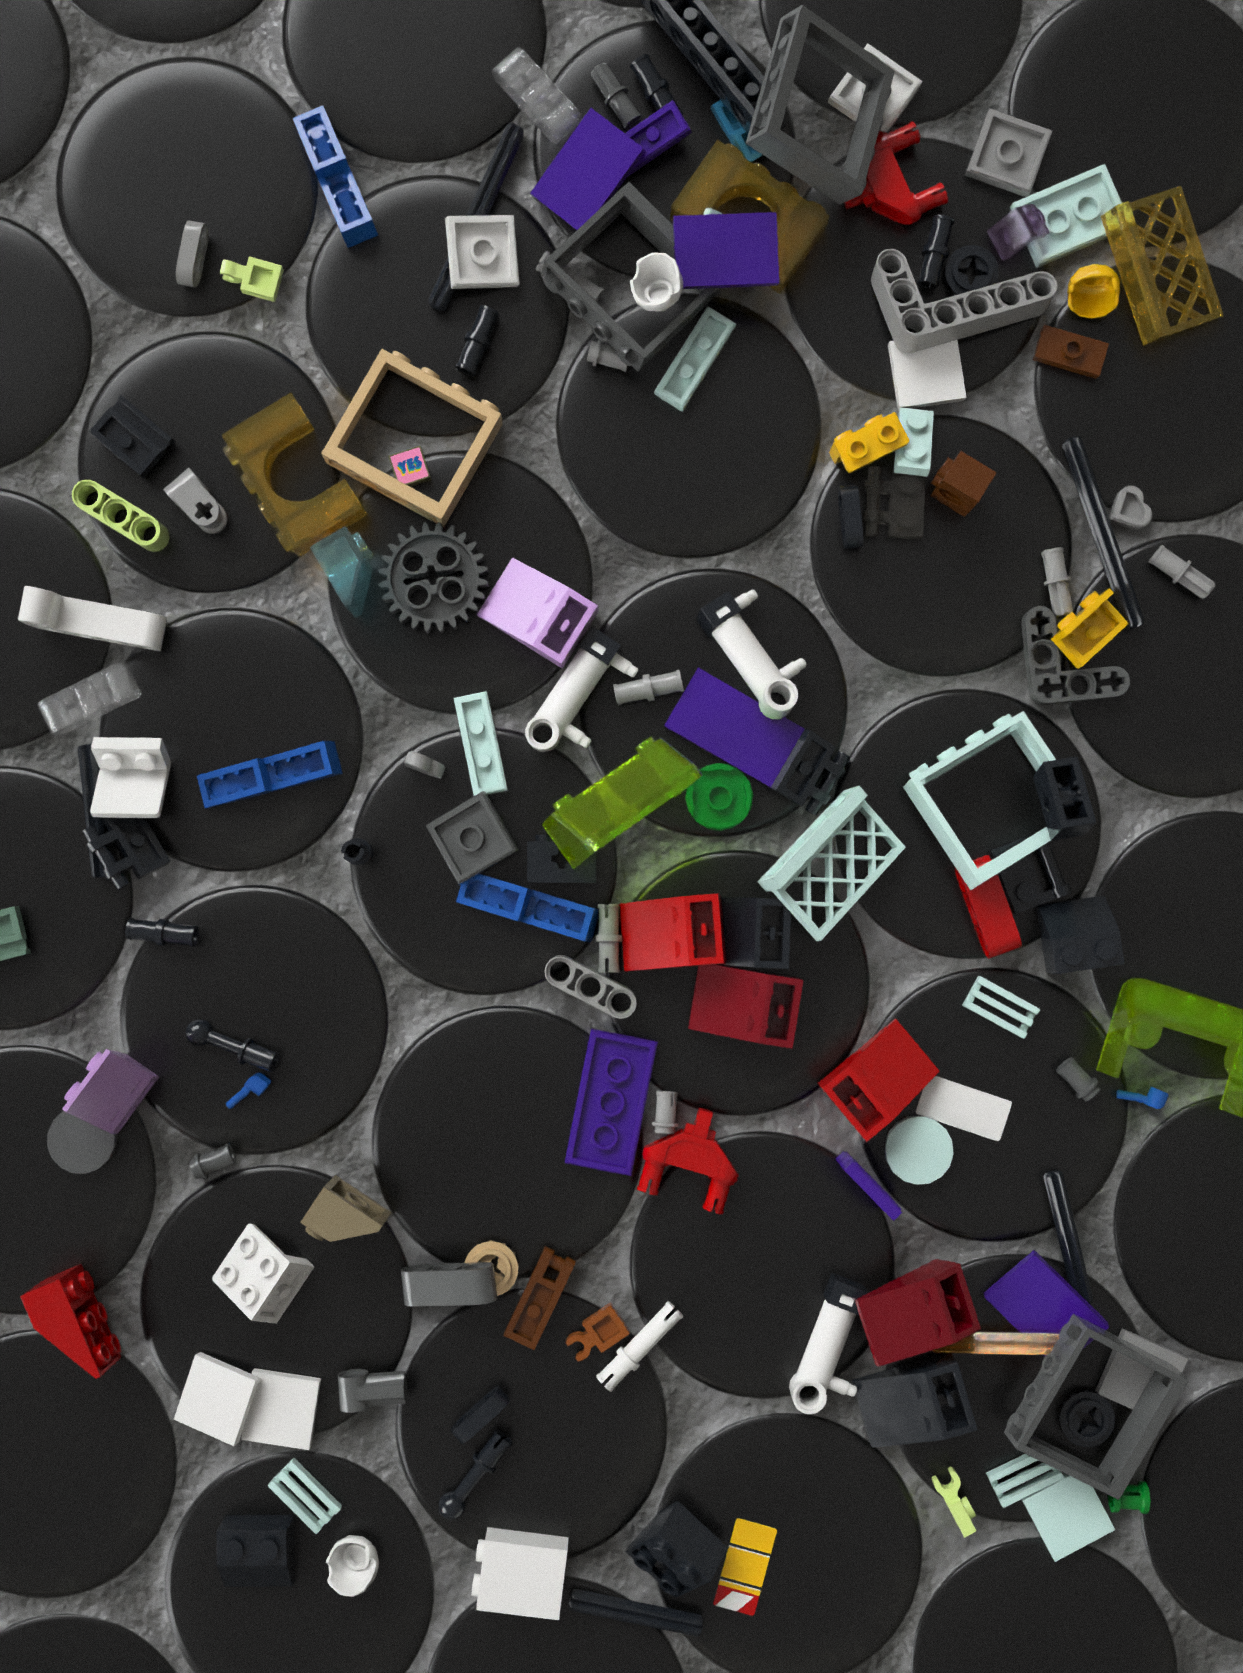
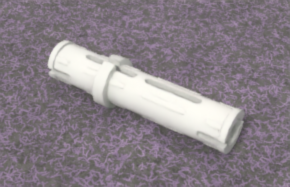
[596,1301,683,1392]

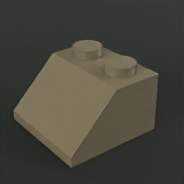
[300,1175,392,1242]

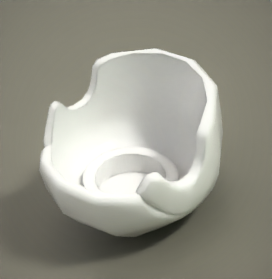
[630,253,683,311]
[326,1535,379,1597]

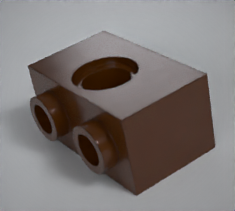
[930,451,997,517]

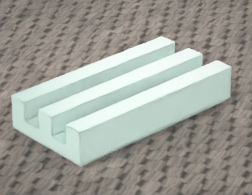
[962,976,1040,1039]
[986,1454,1064,1508]
[268,1458,342,1534]

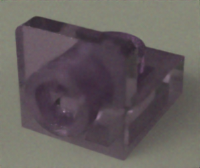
[987,204,1049,261]

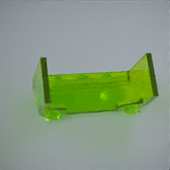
[542,736,703,869]
[1096,978,1243,1117]

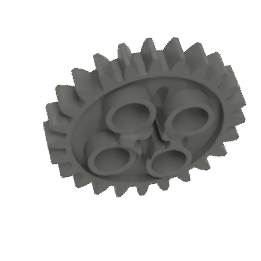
[378,522,489,634]

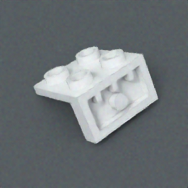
[90,737,171,818]
[212,1223,314,1324]

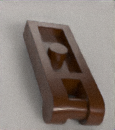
[503,1246,576,1350]

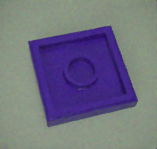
[836,1151,902,1221]

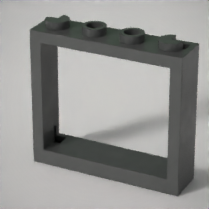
[746,5,895,204]
[541,182,721,371]
[1004,1314,1189,1500]

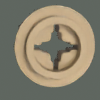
[464,1240,519,1296]

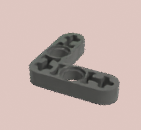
[1021,606,1130,705]

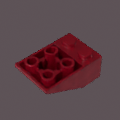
[688,965,803,1049]
[855,1259,981,1367]

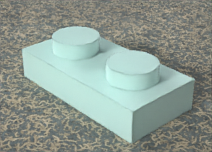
[894,407,934,477]

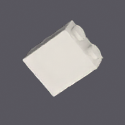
[471,1527,569,1620]

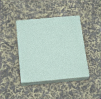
[1022,1473,1115,1562]

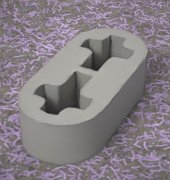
[176,220,209,288]

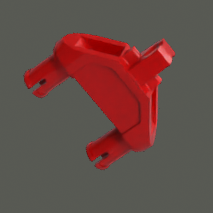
[844,121,948,225]
[637,1108,739,1214]

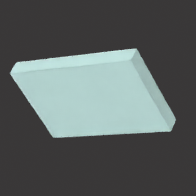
[1010,164,1132,268]

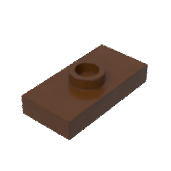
[1032,324,1109,379]

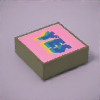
[388,446,432,487]

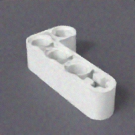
[18,586,167,651]

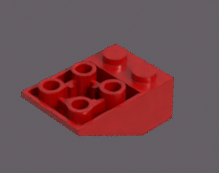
[619,893,726,971]
[817,1018,940,1142]
[20,1264,121,1379]

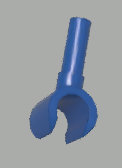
[226,1072,271,1109]
[1116,1087,1169,1109]

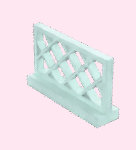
[758,786,906,941]

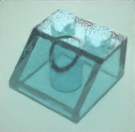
[310,526,374,617]

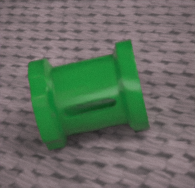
[1107,1480,1150,1514]

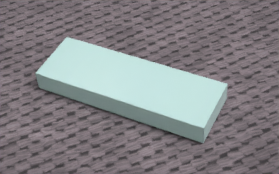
[654,306,736,412]
[454,691,508,796]

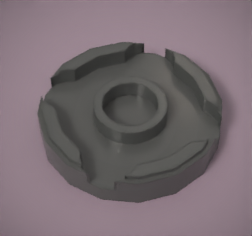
[47,1111,118,1174]

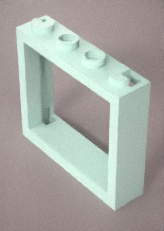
[903,711,1056,890]

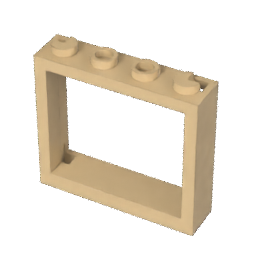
[321,349,503,528]

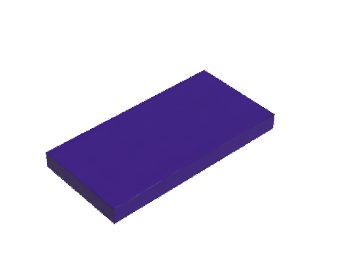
[664,668,804,793]
[564,1028,658,1176]

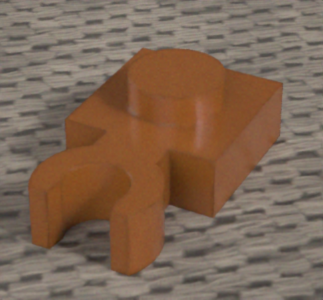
[566,1302,630,1361]

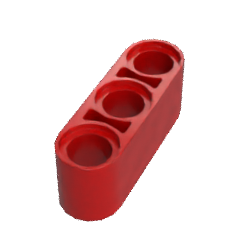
[955,855,1022,959]

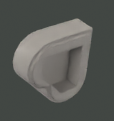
[1109,486,1152,530]
[404,751,445,779]

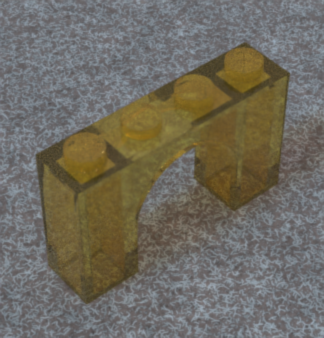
[670,140,829,294]
[222,393,368,557]

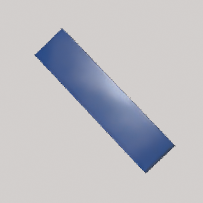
[292,105,378,248]
[197,741,343,808]
[456,874,599,942]

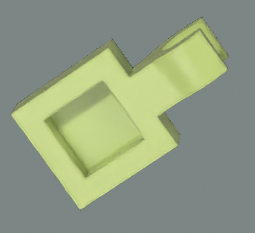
[220,257,284,302]
[932,1467,976,1538]

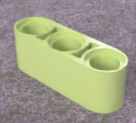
[72,480,169,552]

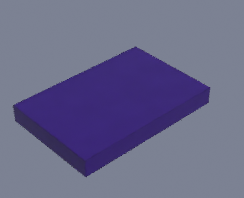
[530,108,645,231]
[673,212,779,289]
[984,1250,1109,1357]

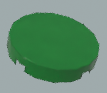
[685,763,753,831]

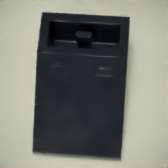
[852,1351,978,1448]

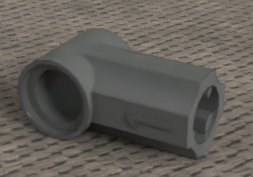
[338,1369,408,1413]

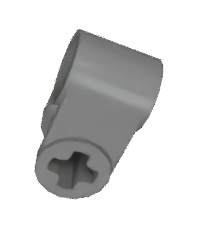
[163,467,228,534]

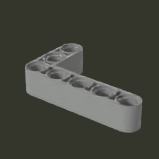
[871,249,1058,353]

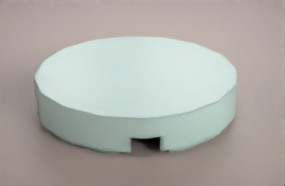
[884,1115,954,1185]

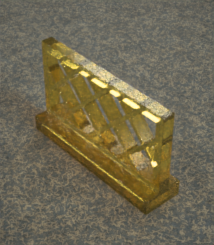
[1100,186,1224,346]

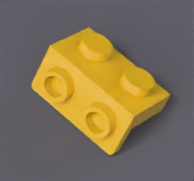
[829,412,909,473]
[1051,588,1129,669]

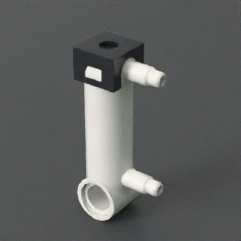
[696,590,806,719]
[525,626,638,752]
[789,1273,868,1414]

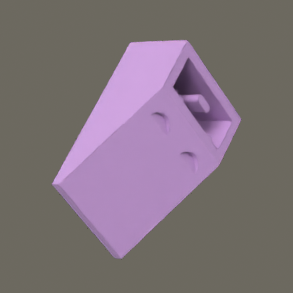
[477,558,598,669]
[62,1049,159,1134]

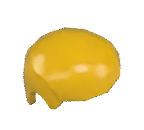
[1067,264,1120,319]

